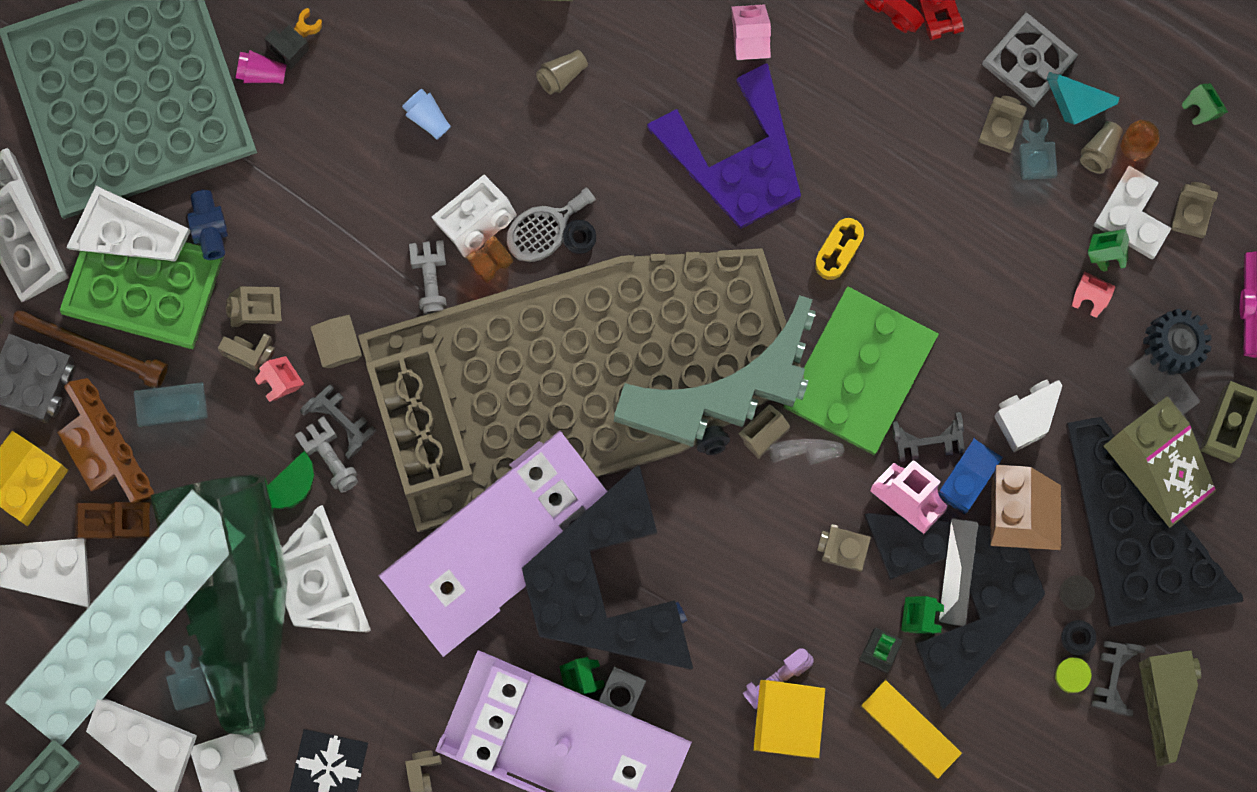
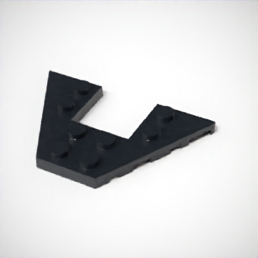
[522,465,693,670]
[864,513,1046,710]

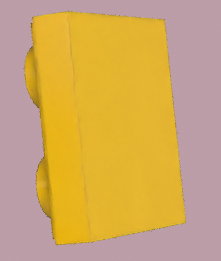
[753,680,825,758]

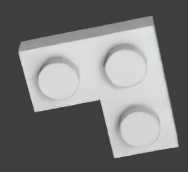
[1093,166,1172,260]
[191,726,268,792]

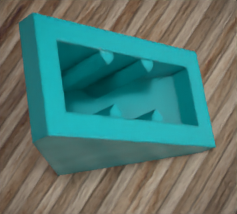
[1047,72,1120,125]

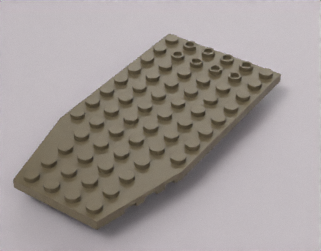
[358,248,804,533]

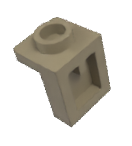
[978,96,1027,153]
[1171,182,1218,238]
[226,287,282,327]
[218,333,275,373]
[817,524,871,572]
[405,750,442,792]

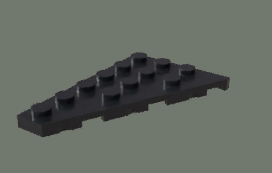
[1066,417,1244,627]

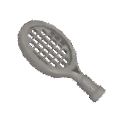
[506,187,596,262]

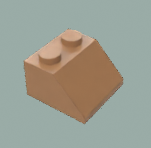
[991,465,1061,550]

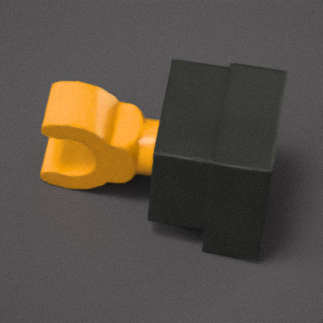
[265,8,322,70]

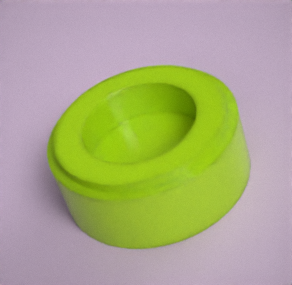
[1055,657,1091,693]

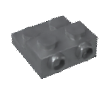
[0,334,76,423]

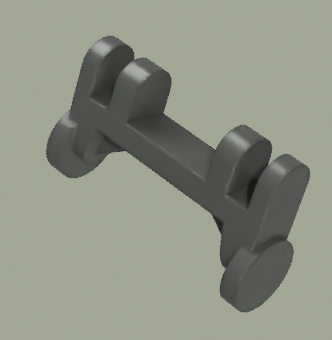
[300,385,376,460]
[892,412,965,462]
[1091,641,1146,716]

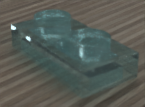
[134,382,208,427]

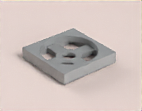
[982,12,1078,107]

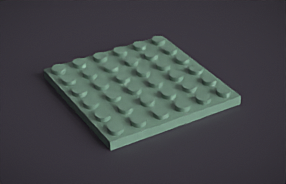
[0,0,257,219]

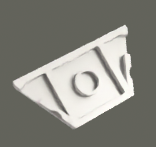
[269,505,371,633]

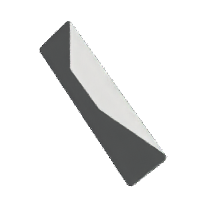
[939,519,978,626]

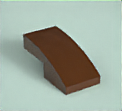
[75,502,150,539]

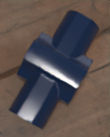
[187,190,228,260]

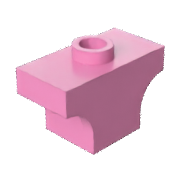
[731,4,771,60]
[870,460,947,534]

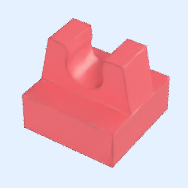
[1072,271,1115,318]
[255,356,304,402]

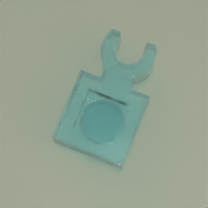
[1019,119,1058,180]
[165,645,211,711]

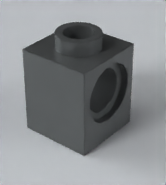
[599,667,646,716]

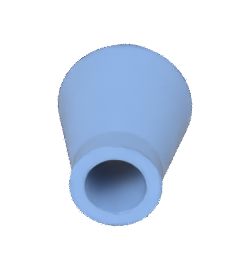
[402,89,451,140]

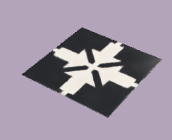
[289,729,368,792]

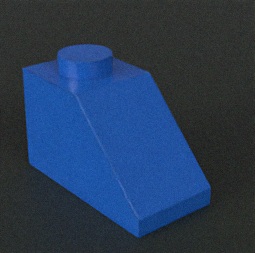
[938,439,1003,515]

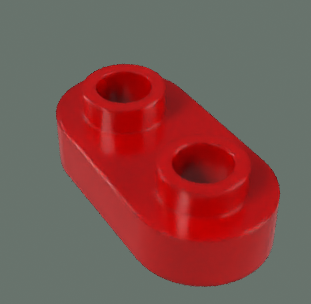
[864,0,925,33]

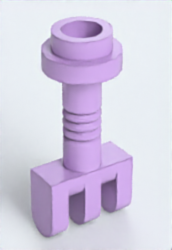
[743,649,814,710]

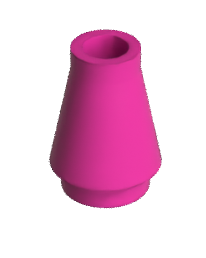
[235,50,287,84]

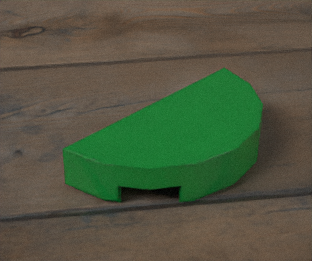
[254,451,314,509]

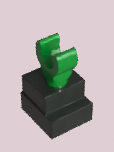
[859,628,903,674]

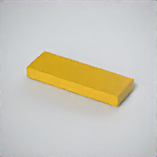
[861,680,962,779]

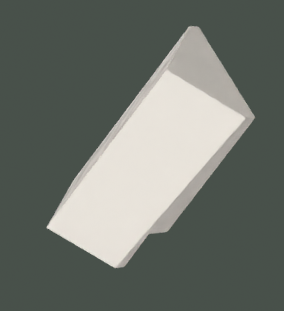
[0,148,69,302]

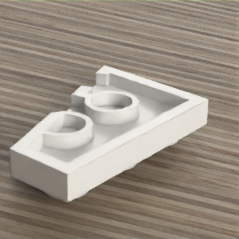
[66,186,191,261]
[0,538,90,608]
[86,698,197,792]

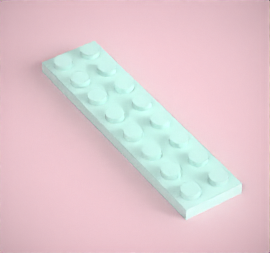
[6,489,245,745]

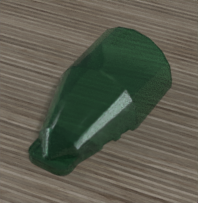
[150,474,288,736]

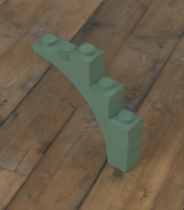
[613,295,816,447]

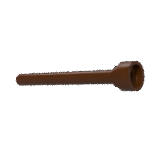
[13,310,169,390]

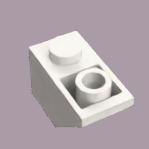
[994,380,1062,453]

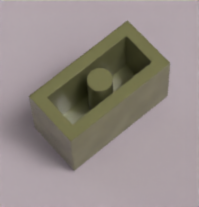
[1200,381,1257,464]

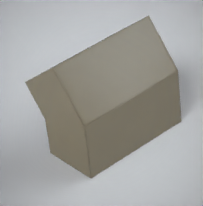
[311,315,362,369]
[738,404,790,459]

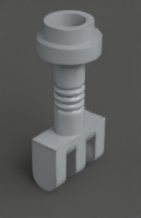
[409,240,447,315]
[295,416,358,493]

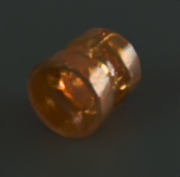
[1121,120,1160,161]
[466,236,514,283]

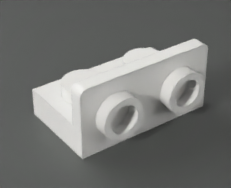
[432,174,517,257]

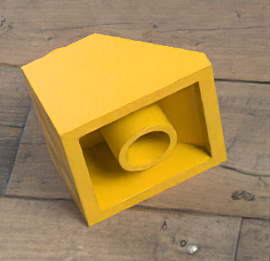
[0,431,69,526]

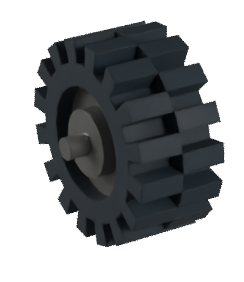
[1143,309,1212,376]

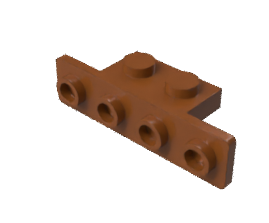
[57,378,155,503]

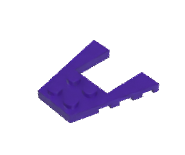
[647,63,801,229]

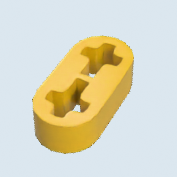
[815,218,864,280]

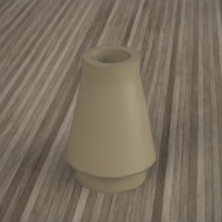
[536,50,588,95]
[1080,121,1123,174]

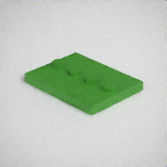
[60,242,224,350]
[783,286,939,456]

